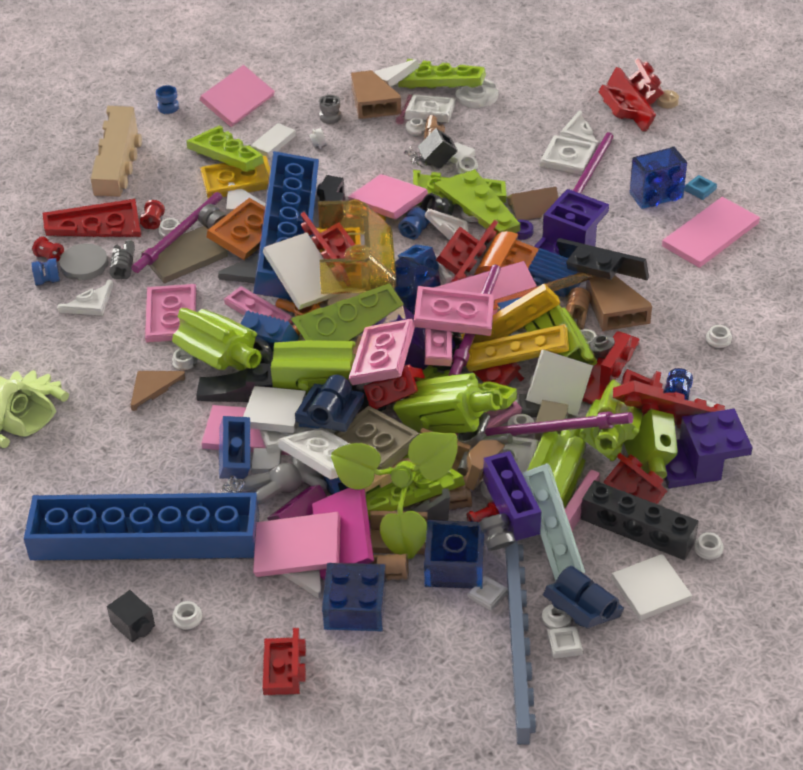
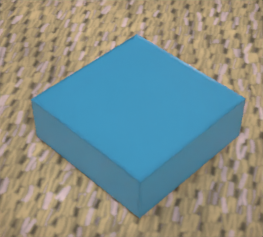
[684,175,717,200]

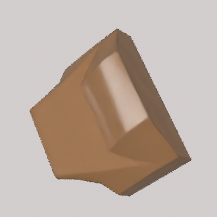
[463,440,505,490]

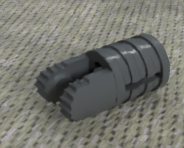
[109,240,135,279]

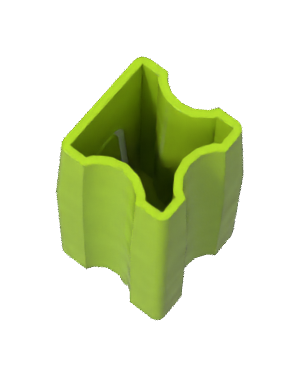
[524,305,597,366]
[172,308,262,370]
[271,340,356,395]
[394,373,503,434]
[579,380,643,461]
[527,429,586,509]

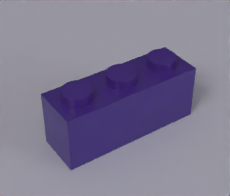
[483,451,542,541]

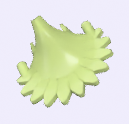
[0,370,69,448]

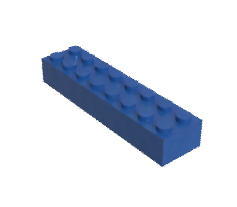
[253,151,319,300]
[23,493,260,560]

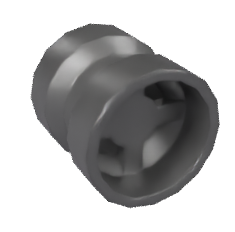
[319,94,341,124]
[198,204,227,229]
[479,514,516,551]

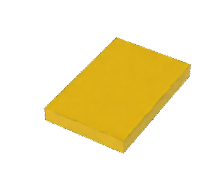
[200,156,270,199]

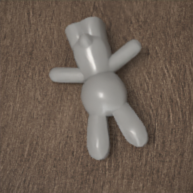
[241,456,328,505]

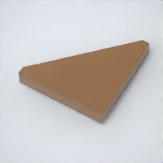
[131,371,185,411]

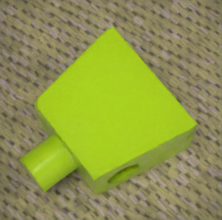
[623,409,678,479]

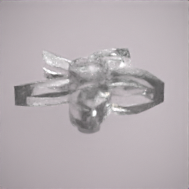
[404,146,427,167]
[220,475,246,493]

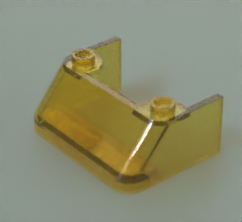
[318,199,396,294]

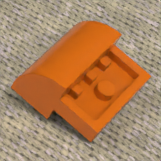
[474,232,538,276]

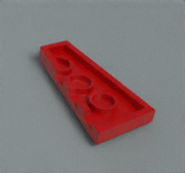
[42,199,142,237]
[613,381,725,429]

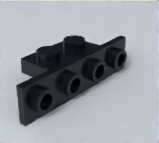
[557,238,649,281]

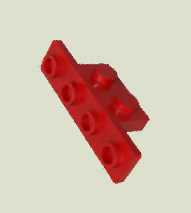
[598,67,656,132]
[300,212,363,286]
[436,219,498,283]
[582,331,640,404]

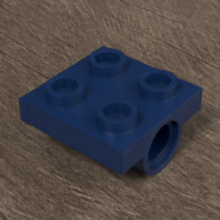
[295,375,364,432]
[543,565,624,629]

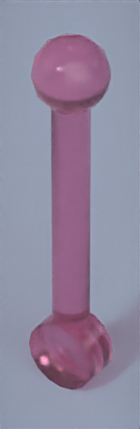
[396,94,413,124]

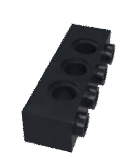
[581,480,699,561]

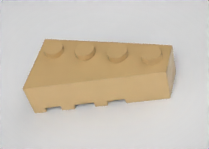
[91,106,142,197]

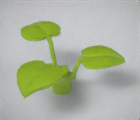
[331,432,457,559]

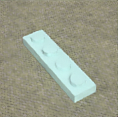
[522,464,585,581]

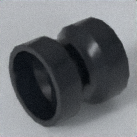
[421,193,454,216]

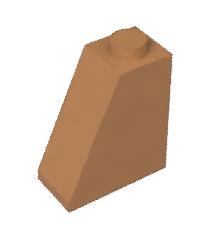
[351,70,401,119]
[586,275,652,331]

